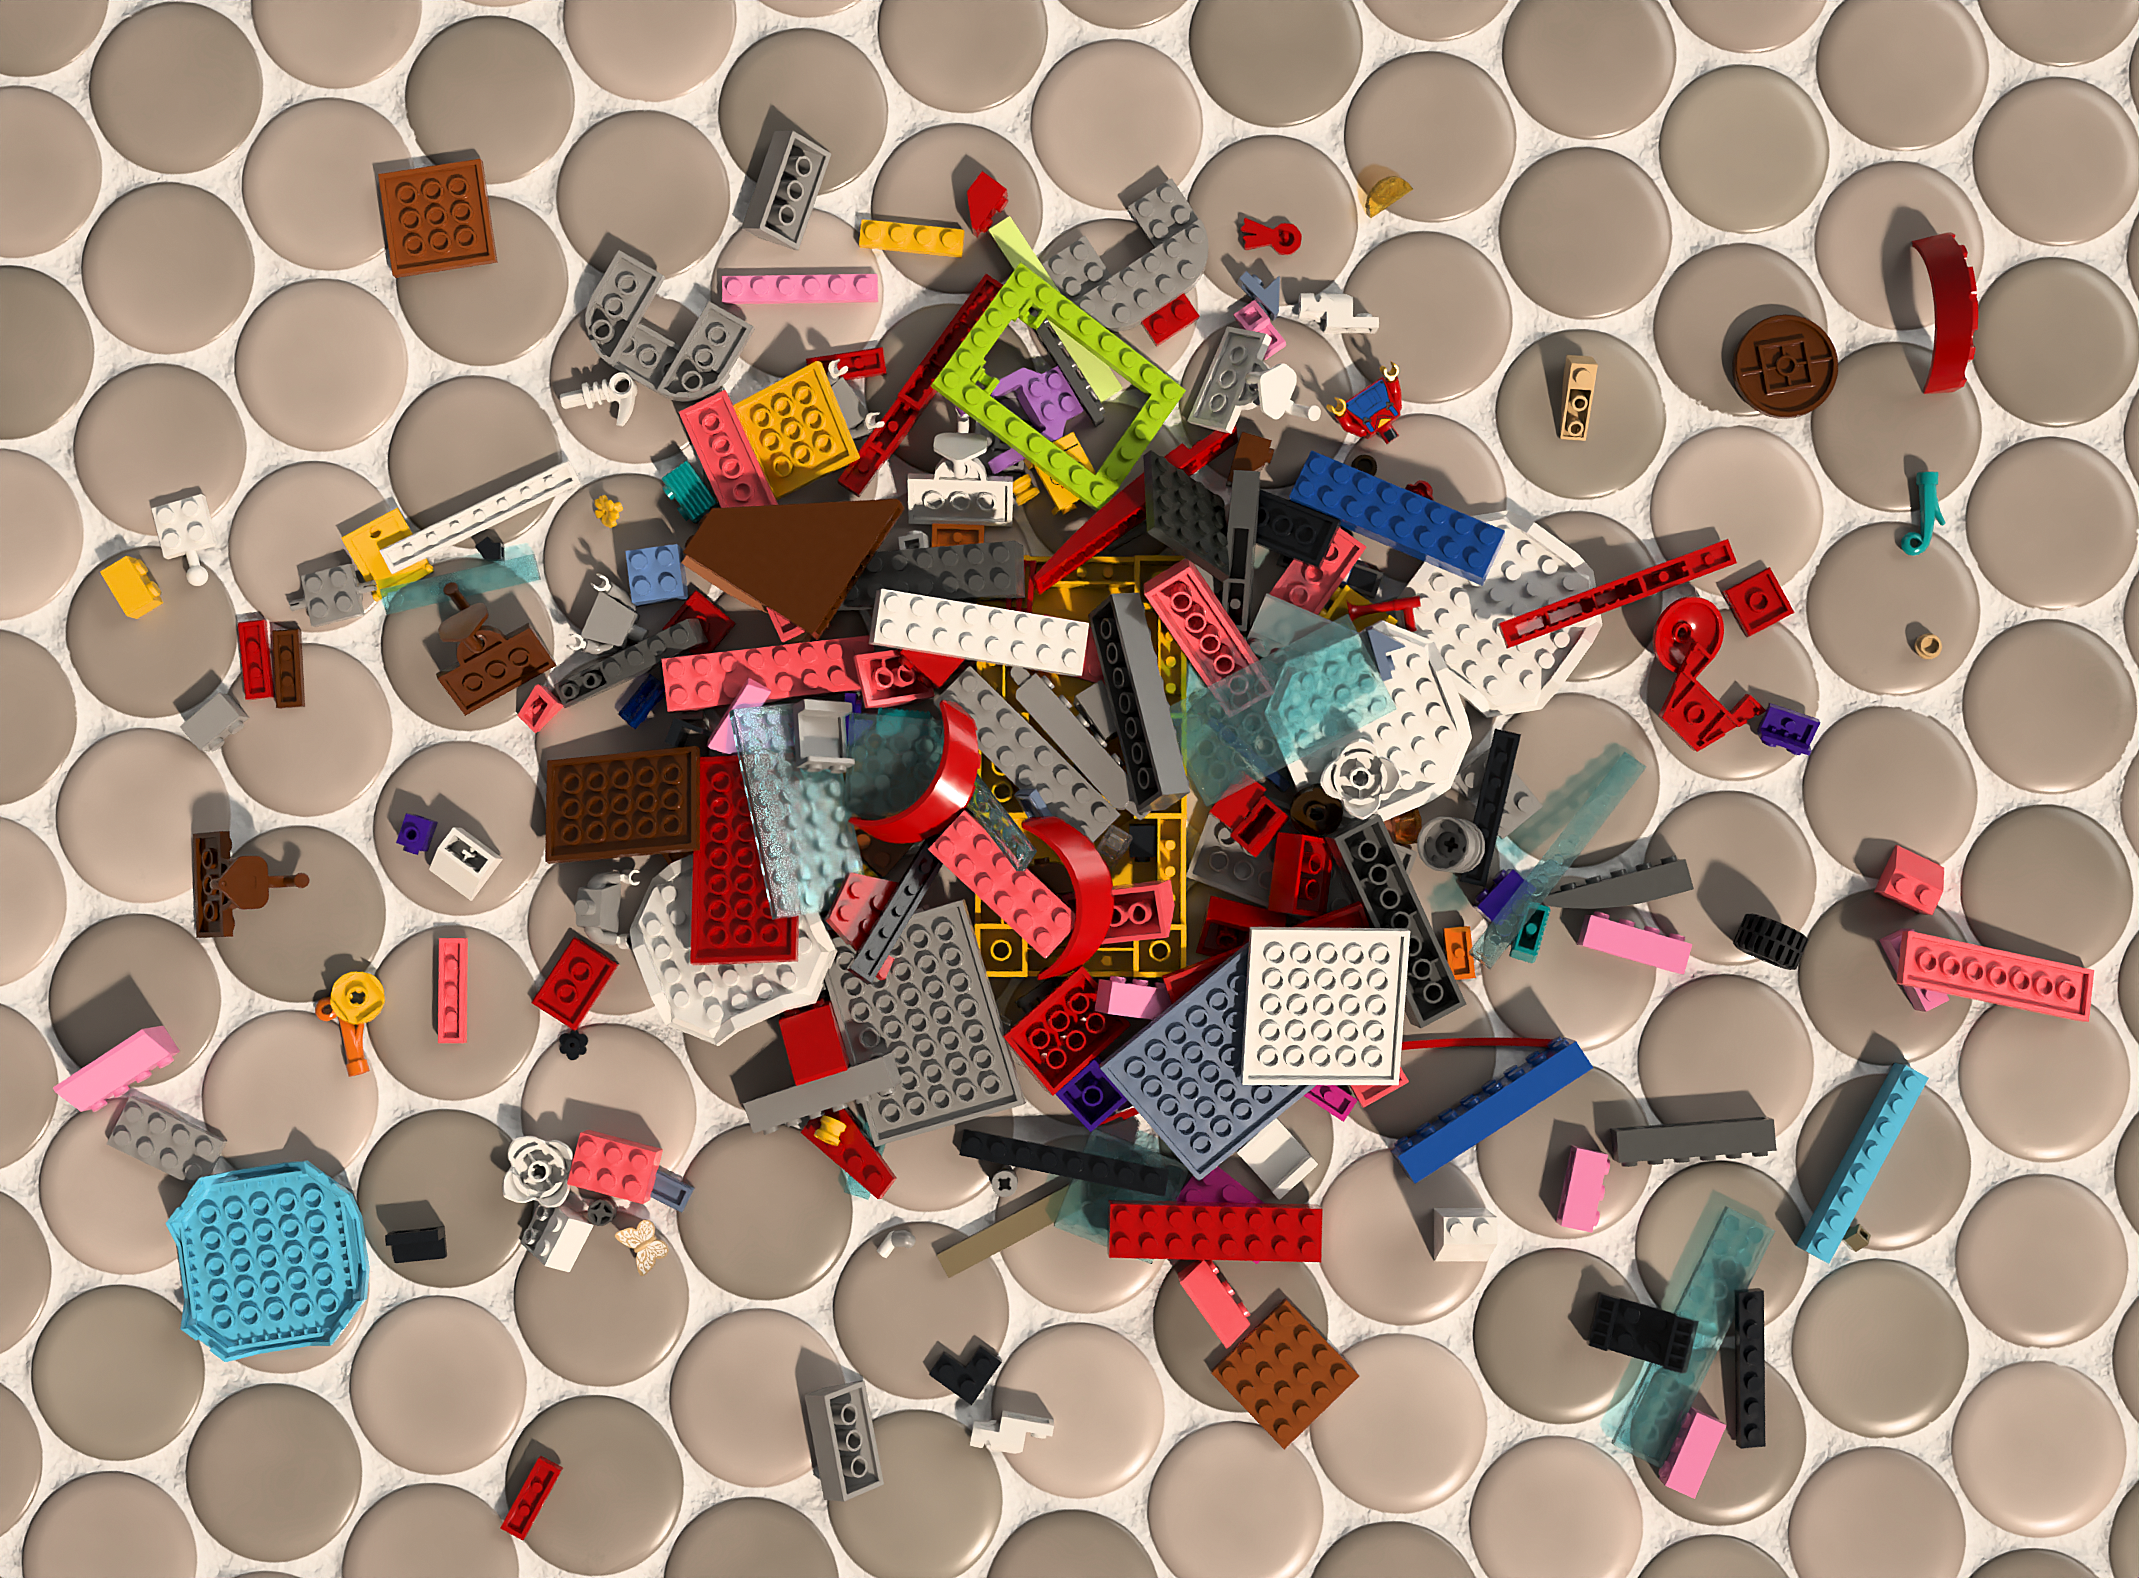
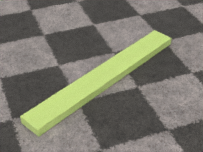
[988,216,1123,403]

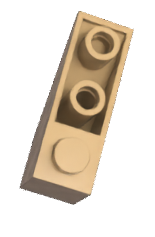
[1559,355,1598,441]

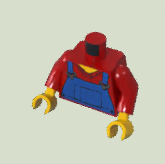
[1326,361,1402,445]

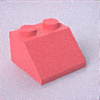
[1874,845,1944,915]

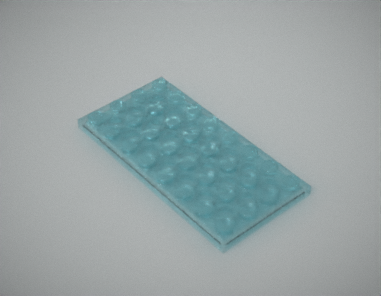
[1170,614,1397,807]
[729,700,865,920]

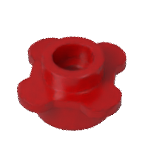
[1405,480,1434,501]

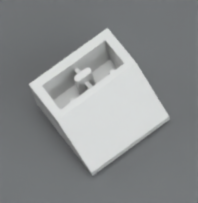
[429,827,503,901]
[520,1204,594,1272]

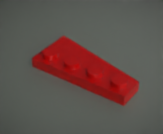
[800,1108,897,1199]

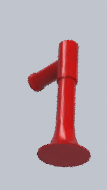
[1346,595,1421,632]

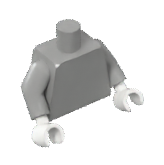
[826,359,885,440]
[566,574,648,656]
[574,868,640,949]

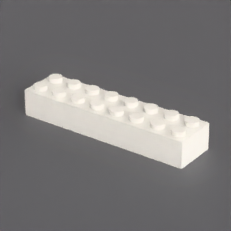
[869,589,1089,676]

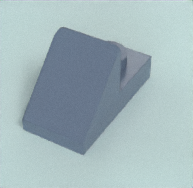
[1237,271,1280,321]
[1365,626,1406,682]

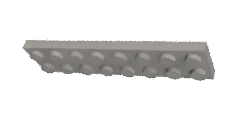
[933,666,1121,842]

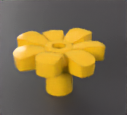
[594,495,623,528]

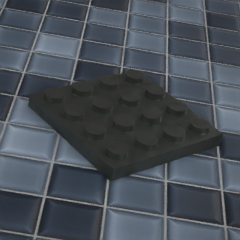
[1143,450,1230,582]

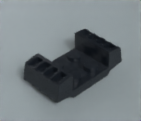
[1586,1292,1699,1374]

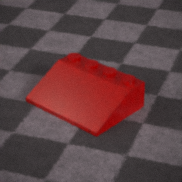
[1002,966,1131,1096]

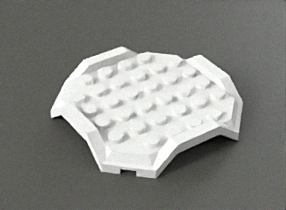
[1394,510,1602,718]
[1263,620,1472,825]
[630,854,838,1046]

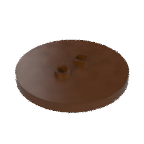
[1732,314,1838,419]

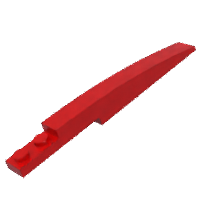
[837,274,1003,497]
[1033,426,1238,595]
[1498,539,1737,648]

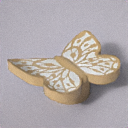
[615,1219,669,1276]

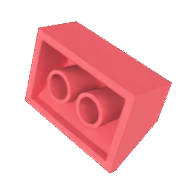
[1177,1260,1251,1349]

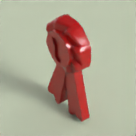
[1240,218,1302,255]

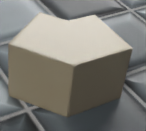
[1842,1224,1871,1252]

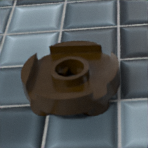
[1290,783,1343,837]

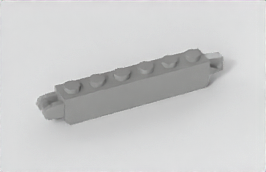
[1010,666,1151,820]

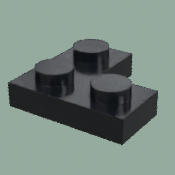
[929,1345,1002,1405]

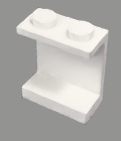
[1236,1118,1318,1200]

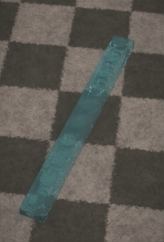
[1469,752,1646,969]

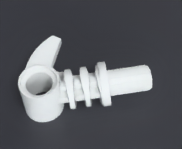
[560,373,638,427]

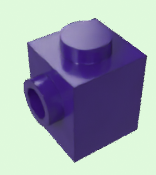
[396,813,438,855]

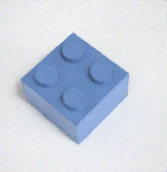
[625,544,689,606]

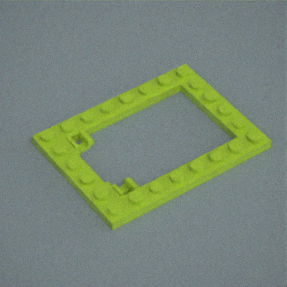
[931,262,1186,512]

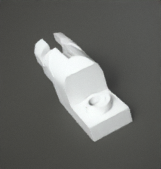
[1298,293,1379,334]
[970,1410,1054,1454]

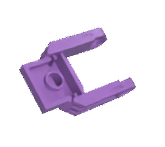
[955,366,1084,475]

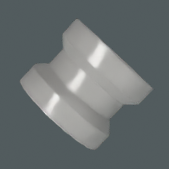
[992,1168,1018,1197]

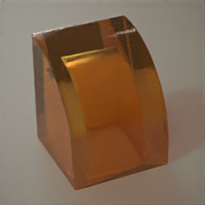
[1391,807,1422,846]

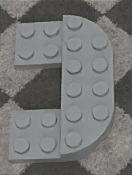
[1042,178,1208,332]
[585,250,755,402]

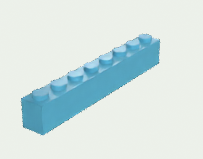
[1796,1062,1929,1264]

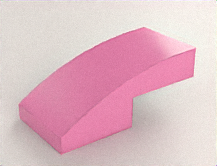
[1234,300,1286,360]

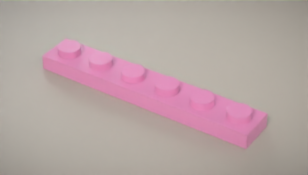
[722,274,878,304]

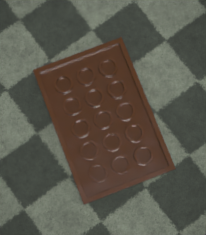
[545,746,700,864]

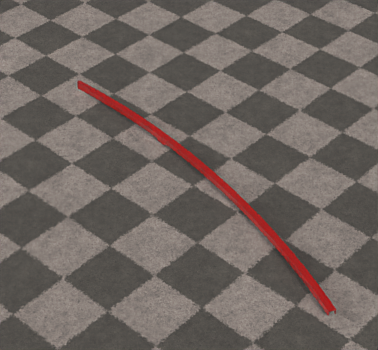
[1099,1037,1553,1126]

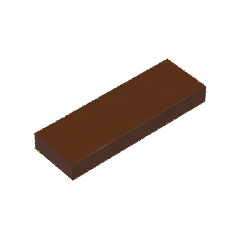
[272,629,305,709]

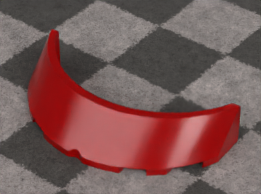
[1912,232,1978,394]
[848,700,981,843]
[1021,816,1115,980]

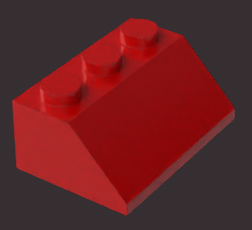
[1268,832,1333,917]
[1196,896,1287,957]

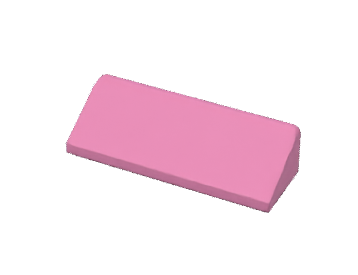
[707,677,771,754]

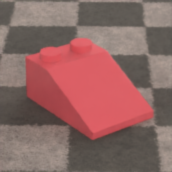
[853,649,935,708]

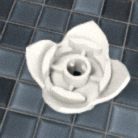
[1320,738,1402,820]
[502,1136,573,1208]

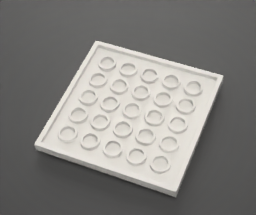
[1240,927,1410,1085]

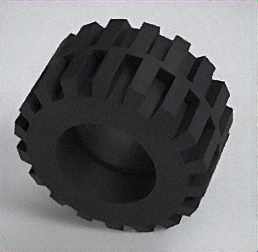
[1733,914,1809,970]

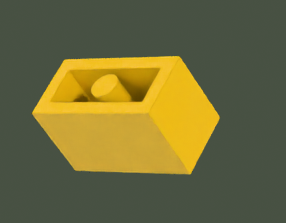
[100,556,164,619]

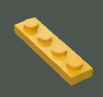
[859,219,965,258]

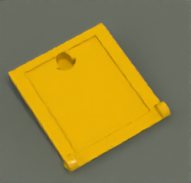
[341,508,434,602]

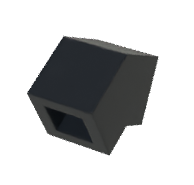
[475,536,505,561]

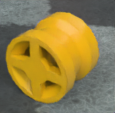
[1013,474,1040,506]
[814,1115,847,1146]

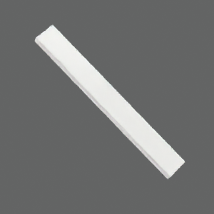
[379,460,581,574]

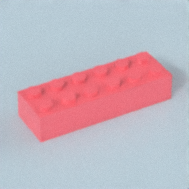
[1144,558,1274,719]
[928,810,1076,959]

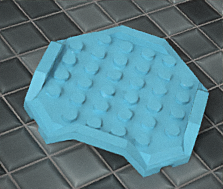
[165,1160,370,1362]

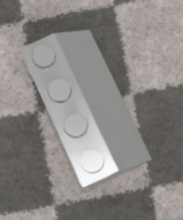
[741,131,831,250]
[1246,593,1358,665]
[805,1380,884,1502]

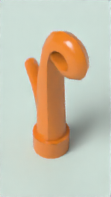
[315,997,370,1077]

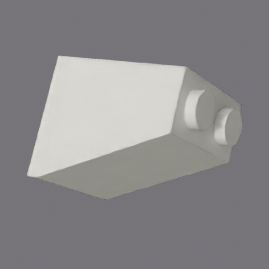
[1433,1208,1498,1261]

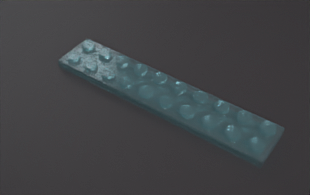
[1611,1206,1775,1468]

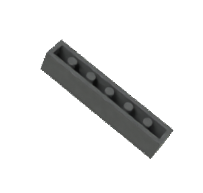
[1610,1116,1777,1167]

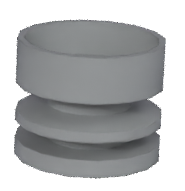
[1417,816,1485,873]

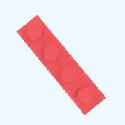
[438,938,468,1043]

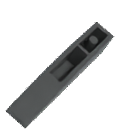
[1222,470,1261,631]
[554,619,709,708]
[1529,855,1694,909]

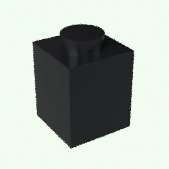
[1129,824,1156,862]

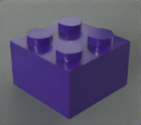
[1055,1056,1127,1132]

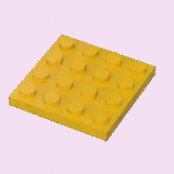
[733,361,860,501]

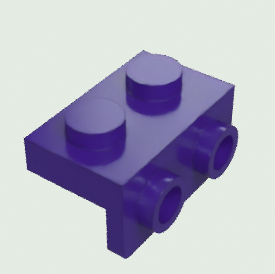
[1757,703,1821,756]

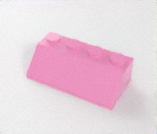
[53,1026,180,1112]

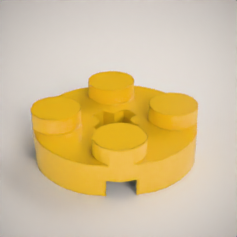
[330,971,385,1025]

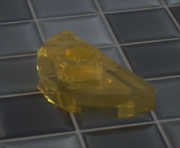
[1365,176,1413,218]

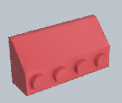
[1062,879,1175,944]

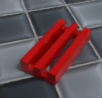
[1005,560,1037,614]

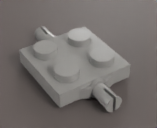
[289,564,377,627]

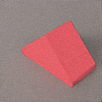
[517,684,564,734]

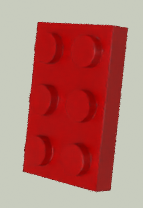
[1141,294,1200,347]

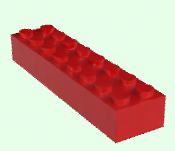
[1107,1200,1323,1262]

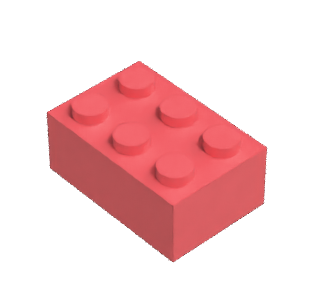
[567,1130,663,1204]

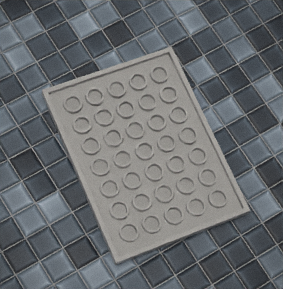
[824,899,1026,1147]

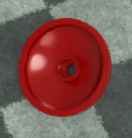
[1652,596,1724,673]

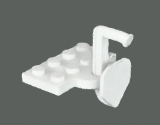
[1187,326,1321,434]
[908,407,1013,527]

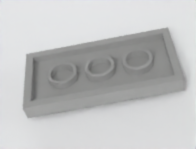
[107,1096,227,1186]

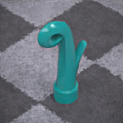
[1901,472,1946,556]

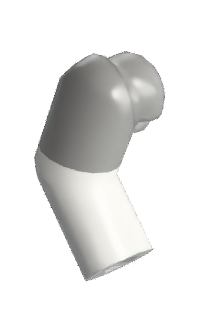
[876,1230,915,1258]

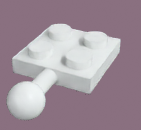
[151,494,218,586]

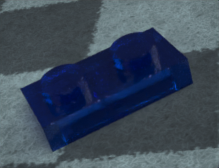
[618,674,665,729]

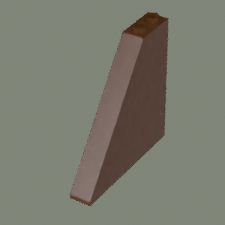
[683,499,905,640]

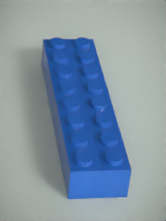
[1289,450,1505,586]
[1390,1036,1593,1184]

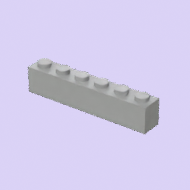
[743,1052,902,1135]

